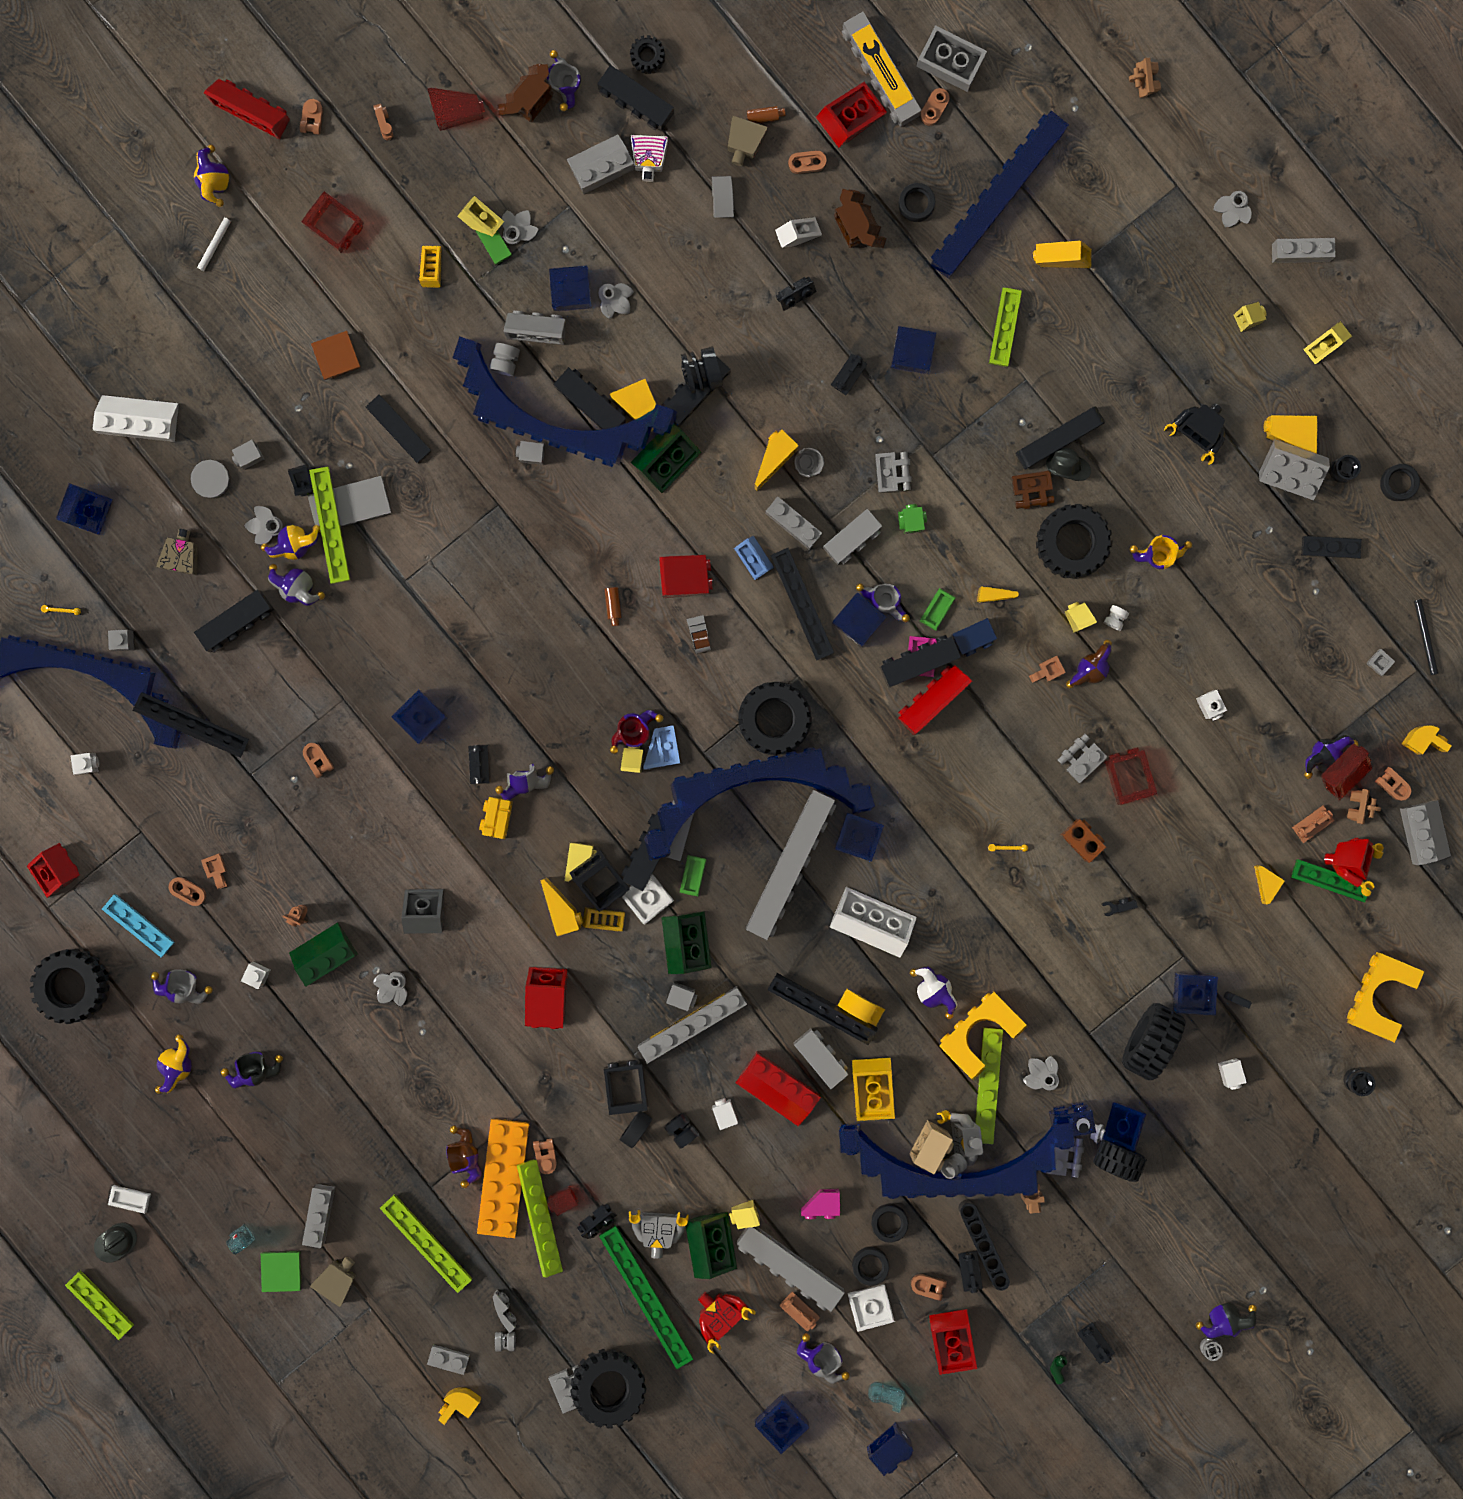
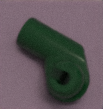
[1050,1355,1067,1385]

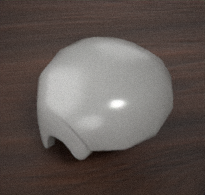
[794,448,824,477]

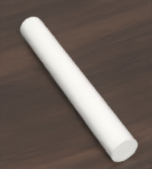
[197,217,231,271]

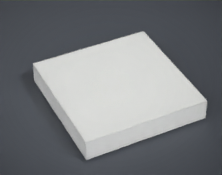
[622,874,674,925]
[847,1284,895,1332]

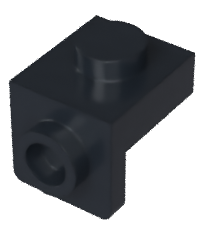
[288,464,313,497]

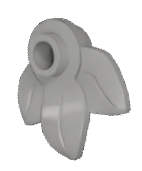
[1213,191,1252,228]
[502,210,538,245]
[598,283,634,318]
[244,506,283,544]
[373,972,408,1006]
[1023,1056,1059,1091]

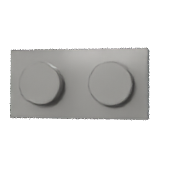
[427,1344,470,1375]

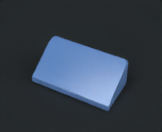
[734,536,774,580]

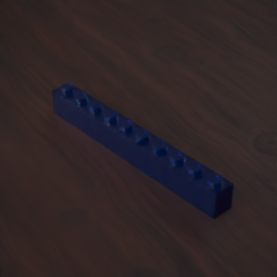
[931,111,1069,279]

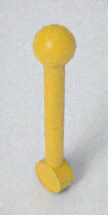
[41,605,81,615]
[988,844,1028,852]

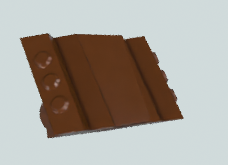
[497,64,554,122]
[834,189,887,248]

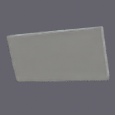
[307,476,392,532]

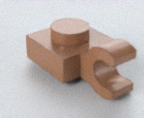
[1029,656,1066,683]
[201,854,227,889]

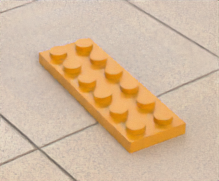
[477,1118,529,1238]

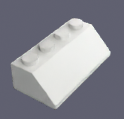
[93,395,179,442]
[830,887,917,957]

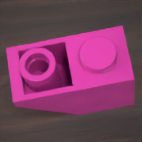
[801,1189,840,1219]

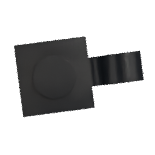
[1101,897,1138,916]

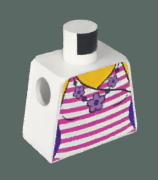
[631,135,668,182]

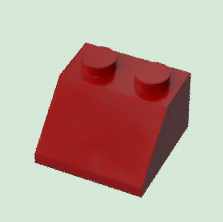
[27,843,80,898]

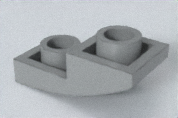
[712,176,734,218]
[493,1290,517,1333]

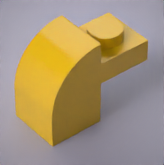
[1402,726,1451,755]
[837,989,885,1026]
[438,1387,481,1425]

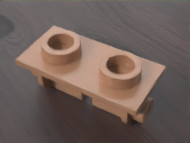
[1292,805,1334,843]
[283,905,308,927]
[779,1292,820,1332]

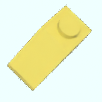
[457,196,504,236]
[1234,302,1267,332]
[1304,321,1352,364]
[1065,602,1097,632]
[621,746,644,773]
[565,842,597,882]
[729,1200,760,1229]

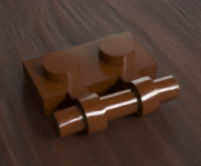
[1011,471,1055,510]

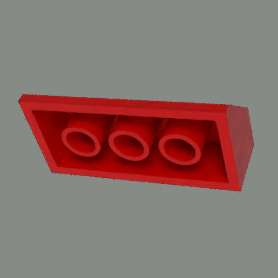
[204,79,290,140]
[898,665,972,735]
[735,1051,821,1126]

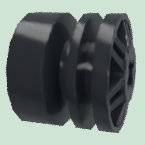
[681,346,723,395]

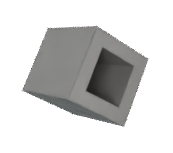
[232,440,264,470]
[516,441,545,465]
[108,630,134,651]

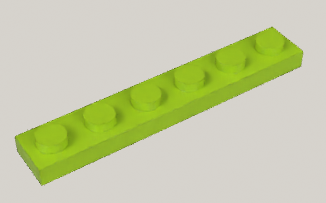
[309,467,351,584]
[975,1027,1003,1144]
[517,1159,563,1277]
[380,1194,472,1293]

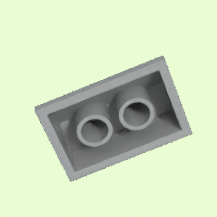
[567,135,635,195]
[504,311,567,345]
[1400,800,1451,865]

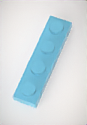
[102,894,175,958]

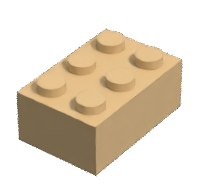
[909,1120,954,1174]

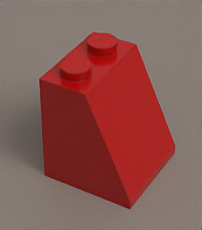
[659,555,713,598]
[525,967,568,1029]

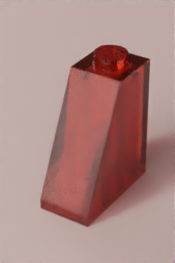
[427,88,486,131]

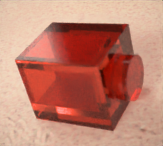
[547,1185,579,1216]

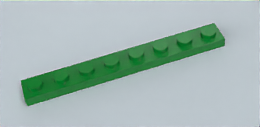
[599,1225,693,1369]

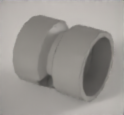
[489,343,520,376]

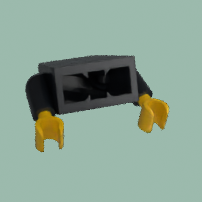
[1164,404,1225,465]

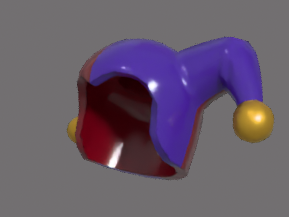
[610,710,663,754]

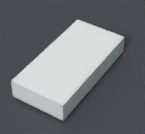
[108,1185,151,1214]

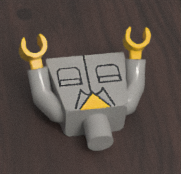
[937,1110,983,1166]
[629,1210,689,1258]

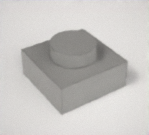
[1366,649,1395,676]

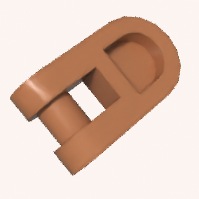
[300,99,323,135]
[373,104,394,140]
[303,743,334,778]
[1375,767,1411,801]
[533,1138,557,1174]
[911,1274,947,1301]

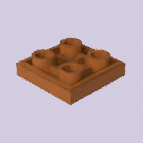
[311,331,361,380]

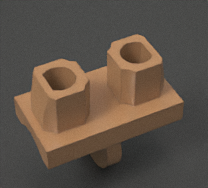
[1129,58,1161,98]
[1347,789,1381,825]
[1021,1180,1045,1213]

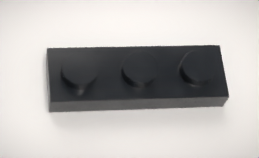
[1301,536,1362,559]

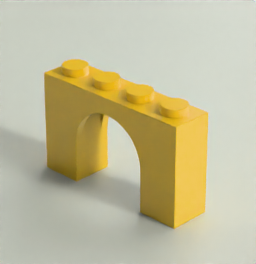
[1347,952,1424,1043]
[939,992,1028,1080]

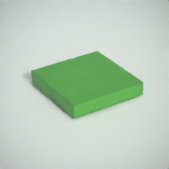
[261,1251,301,1292]

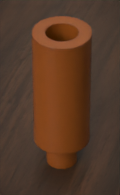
[747,106,786,123]
[604,587,622,626]

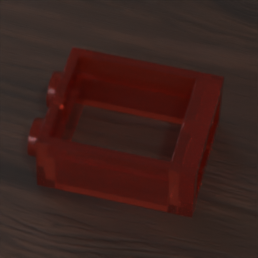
[301,191,364,253]
[1321,744,1372,801]
[1105,747,1157,805]

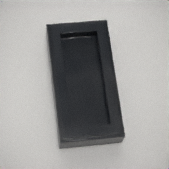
[1223,991,1252,1009]

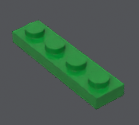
[1291,859,1370,903]

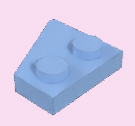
[643,725,680,770]

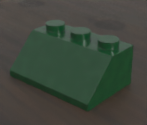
[630,421,701,493]
[661,911,712,974]
[289,922,358,987]
[686,1212,737,1279]

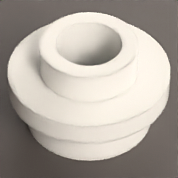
[1090,1124,1106,1143]

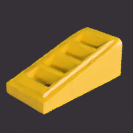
[419,246,442,288]
[977,586,1019,603]
[583,907,625,932]

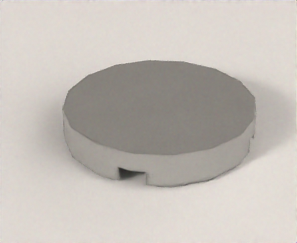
[191,460,230,498]

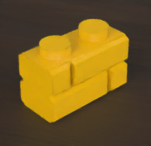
[479,797,513,839]

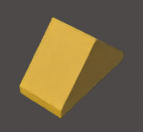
[1254,865,1285,904]

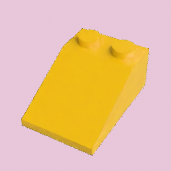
[754,430,799,491]
[540,878,584,936]
[852,1058,895,1121]

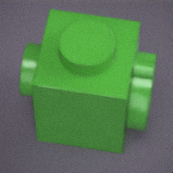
[898,504,927,534]

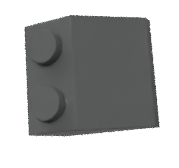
[401,889,444,934]

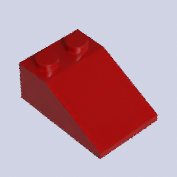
[816,82,887,148]
[929,1309,977,1375]

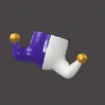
[910,967,958,1019]

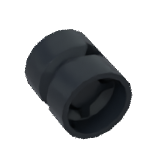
[1329,455,1361,483]
[1343,1068,1376,1096]
[664,1112,699,1149]

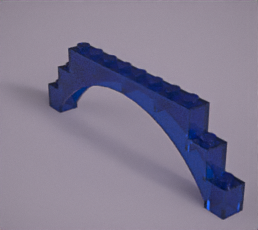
[452,336,677,467]
[0,635,181,749]
[644,747,875,861]
[839,1118,1075,1199]

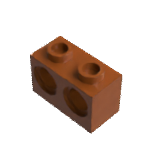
[1060,819,1106,863]

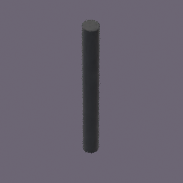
[1414,599,1439,675]

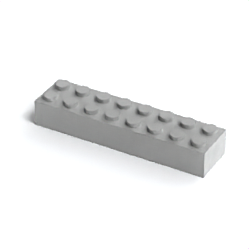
[746,790,836,940]

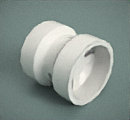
[1103,605,1129,631]

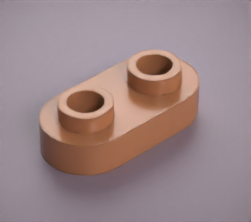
[920,88,950,126]
[788,151,826,174]
[169,877,206,906]

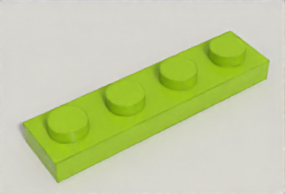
[989,287,1022,367]
[65,1270,134,1340]

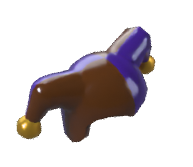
[1066,640,1112,689]
[446,1126,482,1188]

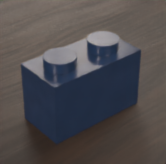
[951,618,997,657]

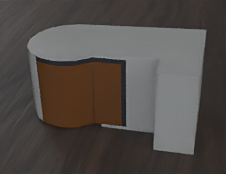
[687,615,711,654]

